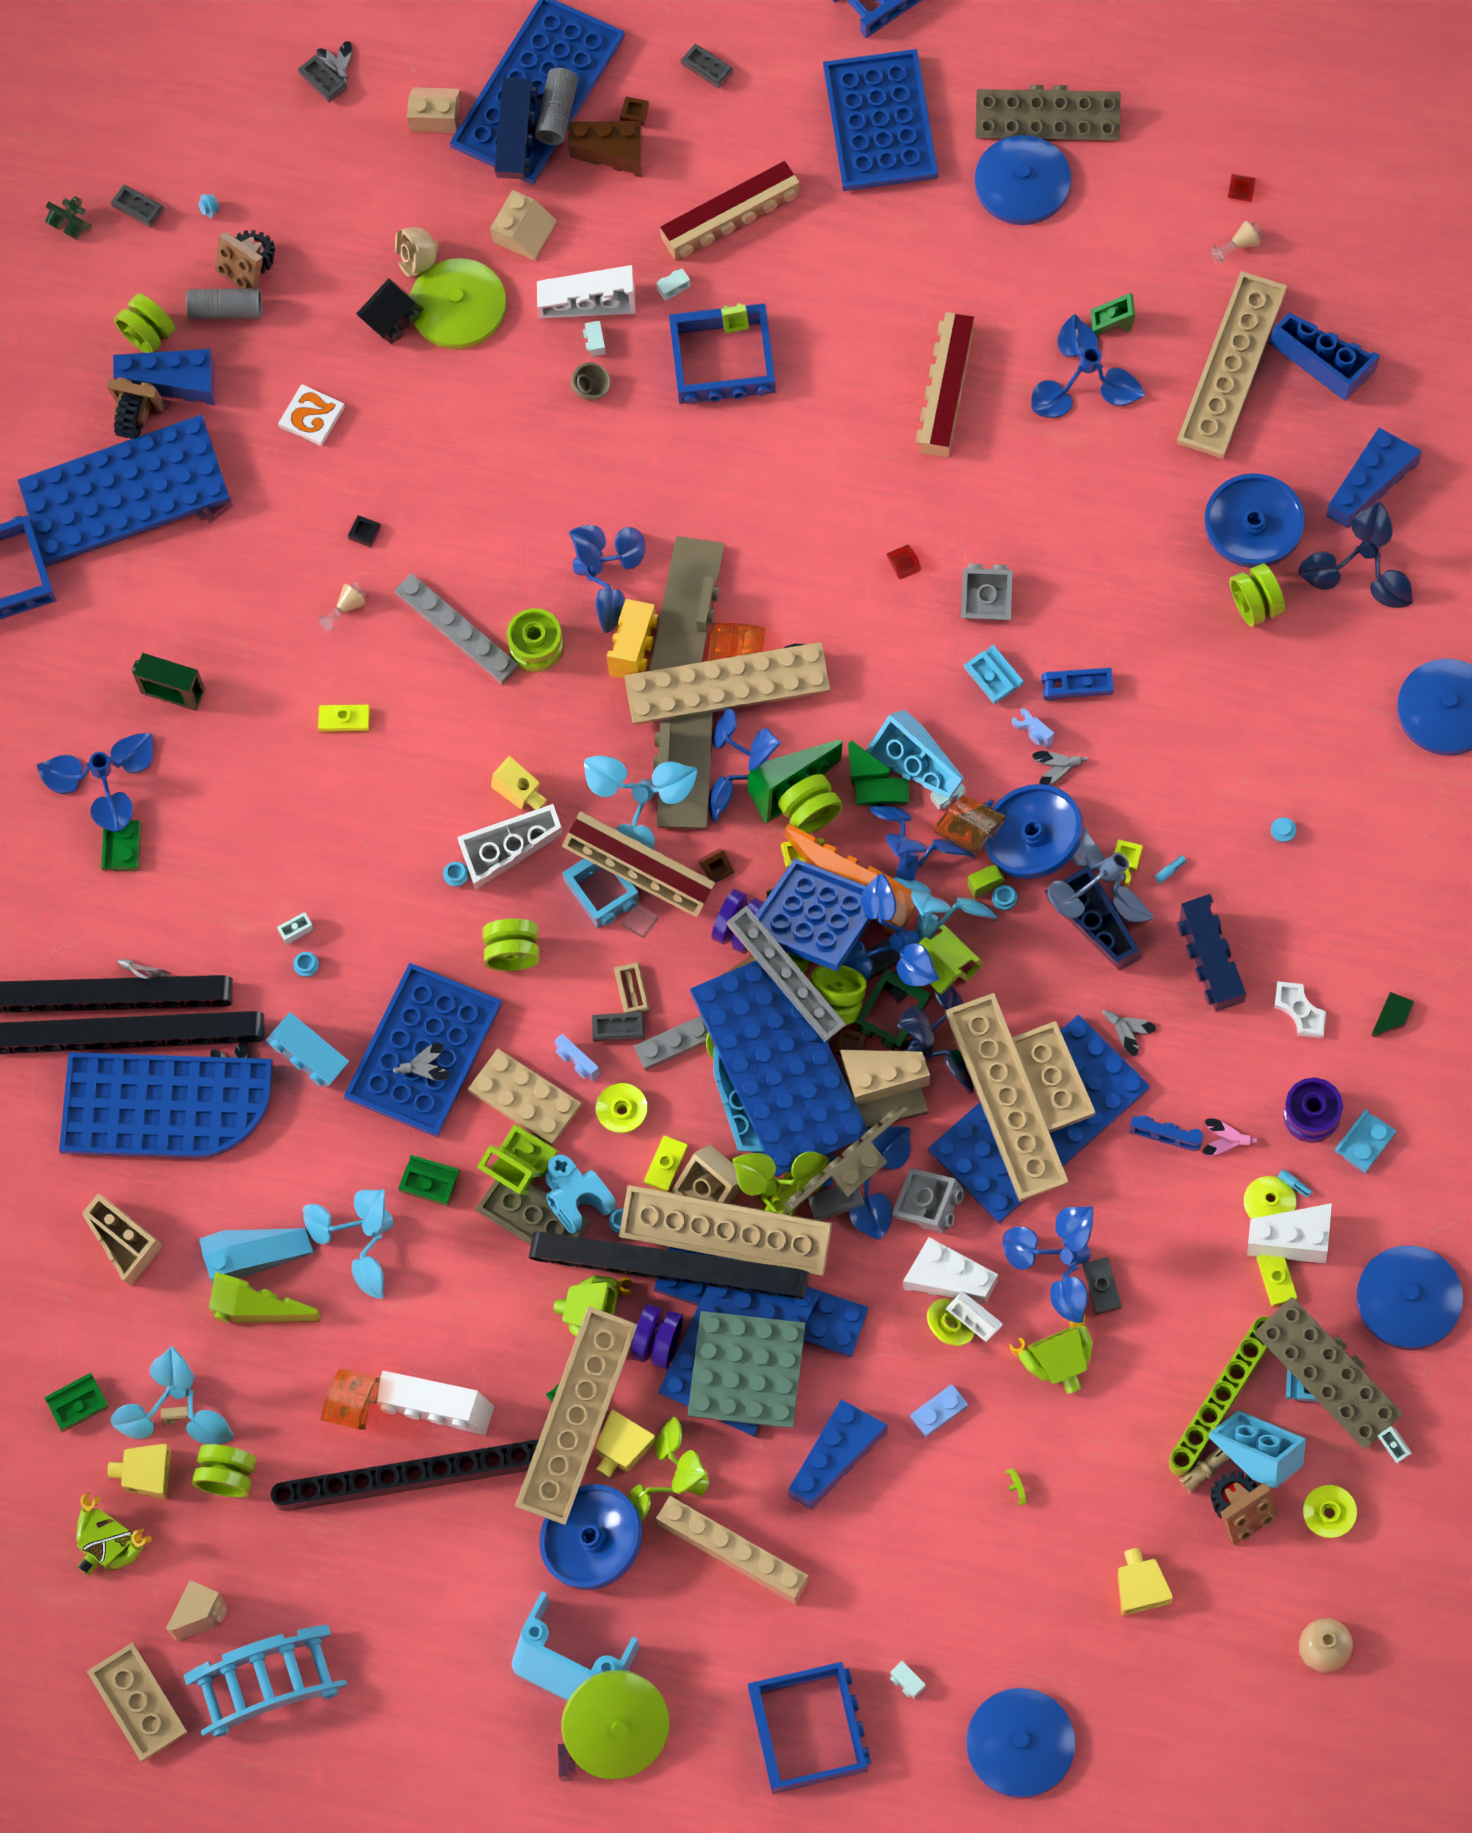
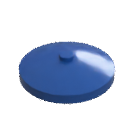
[975,135,1071,225]
[1204,473,1304,568]
[1397,659,1472,755]
[983,784,1084,879]
[1356,1245,1463,1350]
[539,1484,642,1590]
[966,1688,1075,1798]

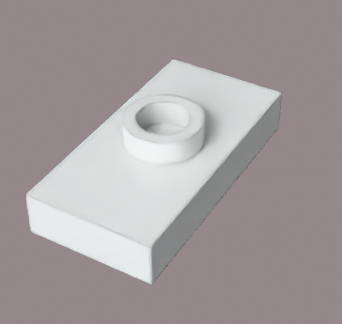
[946,1291,1003,1342]

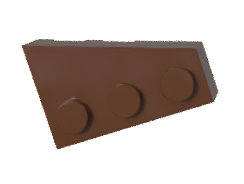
[568,121,642,177]

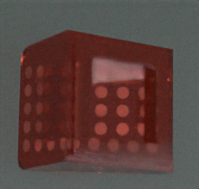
[1228,173,1256,202]
[887,544,921,579]

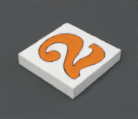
[278,384,345,447]

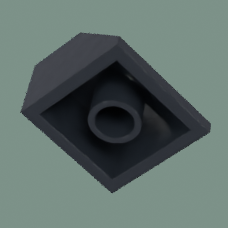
[356,278,424,344]

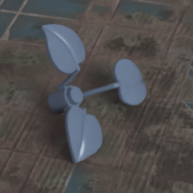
[1048,828,1154,924]

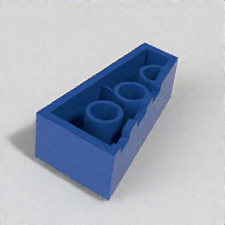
[1269,313,1380,401]
[113,349,215,405]
[1327,428,1422,528]
[788,1399,888,1509]

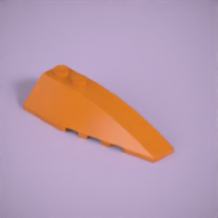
[784,823,917,934]

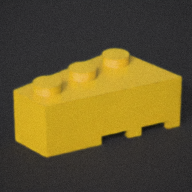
[607,599,659,679]

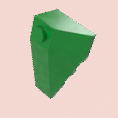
[747,739,843,824]

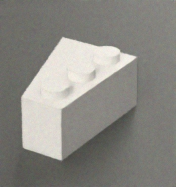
[1247,1203,1332,1264]
[903,1237,998,1305]

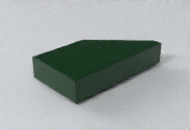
[1371,992,1414,1037]

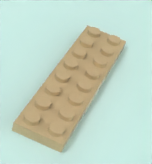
[1177,271,1287,459]
[624,642,830,725]
[946,993,1068,1202]
[619,1185,833,1276]
[514,1306,638,1525]

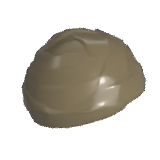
[570,362,610,401]

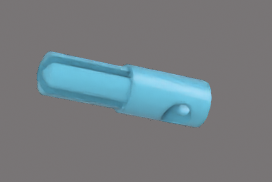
[1155,855,1186,884]
[1278,1169,1312,1198]

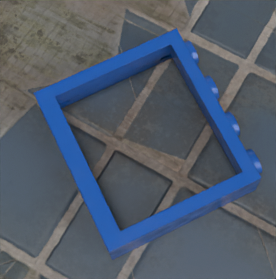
[669,303,776,404]
[0,515,56,619]
[747,1662,871,1794]

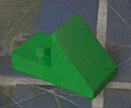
[1090,293,1135,334]

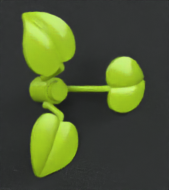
[733,1151,829,1213]
[627,1416,709,1522]

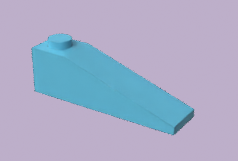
[866,709,964,798]
[713,1047,763,1152]
[199,1228,313,1283]

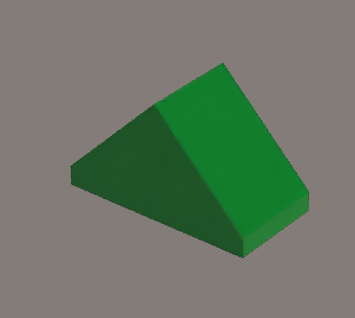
[848,740,890,786]

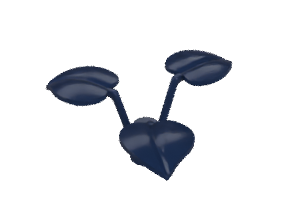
[1298,501,1413,608]
[897,986,974,1094]

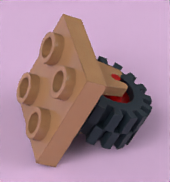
[215,230,275,289]
[107,377,165,439]
[1210,1471,1278,1546]

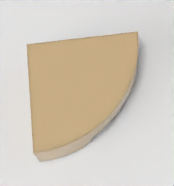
[161,1406,188,1425]

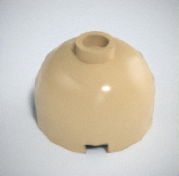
[395,227,439,277]
[1298,1618,1353,1674]

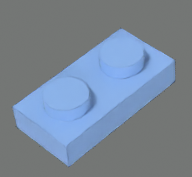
[555,1034,600,1082]
[910,1384,968,1438]

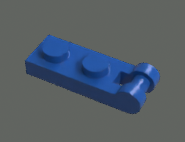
[1041,668,1114,701]
[1129,1115,1203,1151]

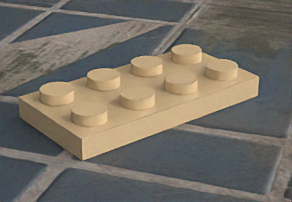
[1012,1021,1096,1133]
[468,1049,582,1146]
[87,1642,188,1763]

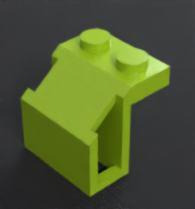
[918,924,985,995]
[477,1124,559,1195]

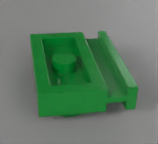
[101,820,141,871]
[398,1154,460,1207]
[44,1373,109,1432]

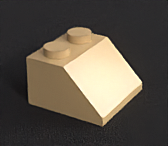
[407,87,461,133]
[490,190,557,261]
[671,1144,741,1203]
[166,1580,227,1641]

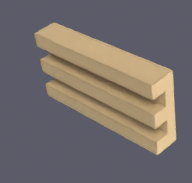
[614,962,650,1013]

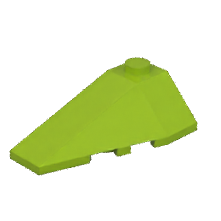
[209,1272,321,1323]

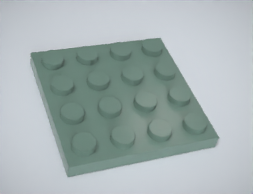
[687,1311,806,1429]

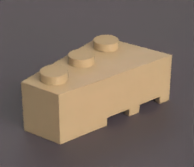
[840,1050,930,1106]

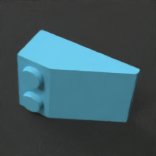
[1209,1410,1306,1489]

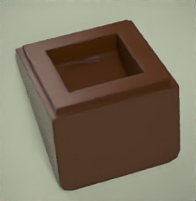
[698,849,735,883]

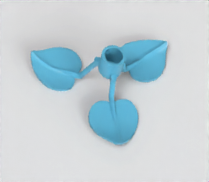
[584,756,697,849]
[891,877,998,941]
[302,1189,394,1299]
[110,1346,235,1445]

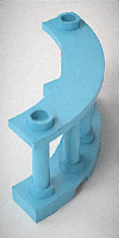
[184,1624,347,1738]

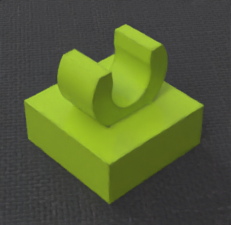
[721,303,749,334]

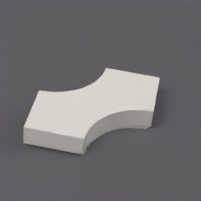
[1274,981,1326,1039]

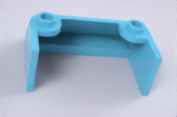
[512,1591,640,1701]

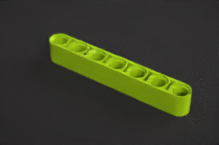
[1169,1316,1269,1476]

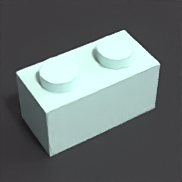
[656,269,691,301]
[583,321,606,357]
[931,783,966,811]
[277,912,314,945]
[1377,1426,1412,1463]
[890,1661,926,1699]

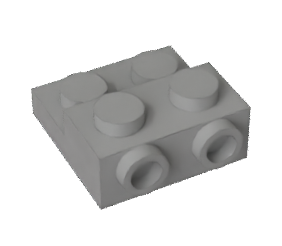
[961,564,1013,620]
[892,1168,964,1234]

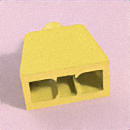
[491,756,547,810]
[595,1409,656,1478]
[108,1444,171,1499]
[1118,1548,1173,1616]

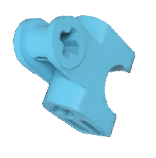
[545,1155,616,1233]

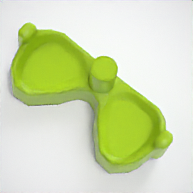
[1005,1468,1026,1506]

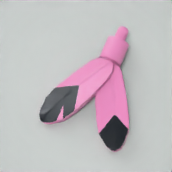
[1202,1118,1258,1157]

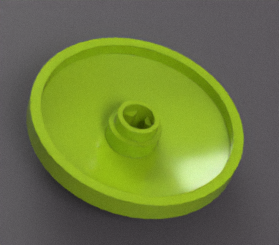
[410,258,506,349]
[561,1670,669,1779]

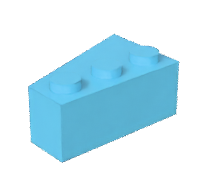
[265,1012,349,1087]

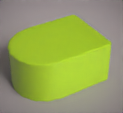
[967,865,1005,898]

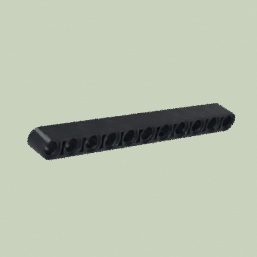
[0,975,233,1013]
[0,1011,264,1054]
[528,1231,810,1299]
[270,1439,539,1511]

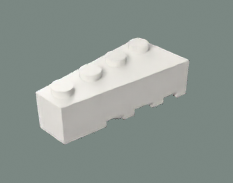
[537,265,636,318]
[457,804,563,891]
[373,1371,495,1436]

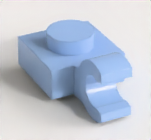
[1012,708,1054,749]

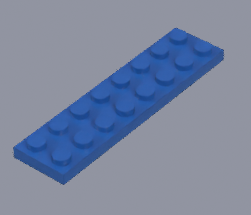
[654,1247,869,1358]

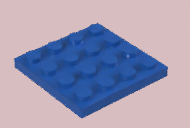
[755,858,872,971]

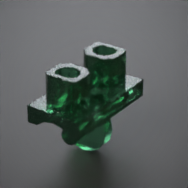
[45,196,92,240]

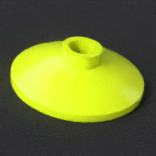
[596,1083,647,1133]
[1244,1176,1296,1219]
[927,1298,974,1346]
[1303,1485,1357,1538]

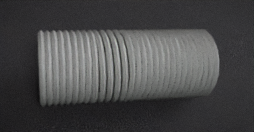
[534,68,578,145]
[186,288,262,320]

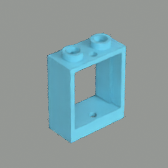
[562,859,640,928]

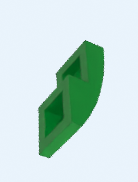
[854,778,910,807]

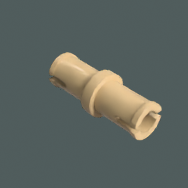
[1179,1447,1231,1493]

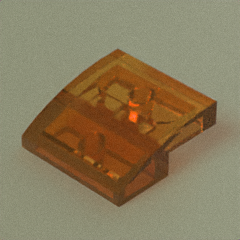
[708,623,765,661]
[933,795,1006,854]
[321,1369,380,1430]

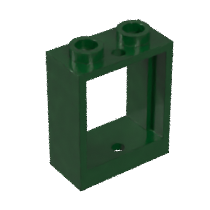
[132,652,205,711]
[855,969,932,1051]

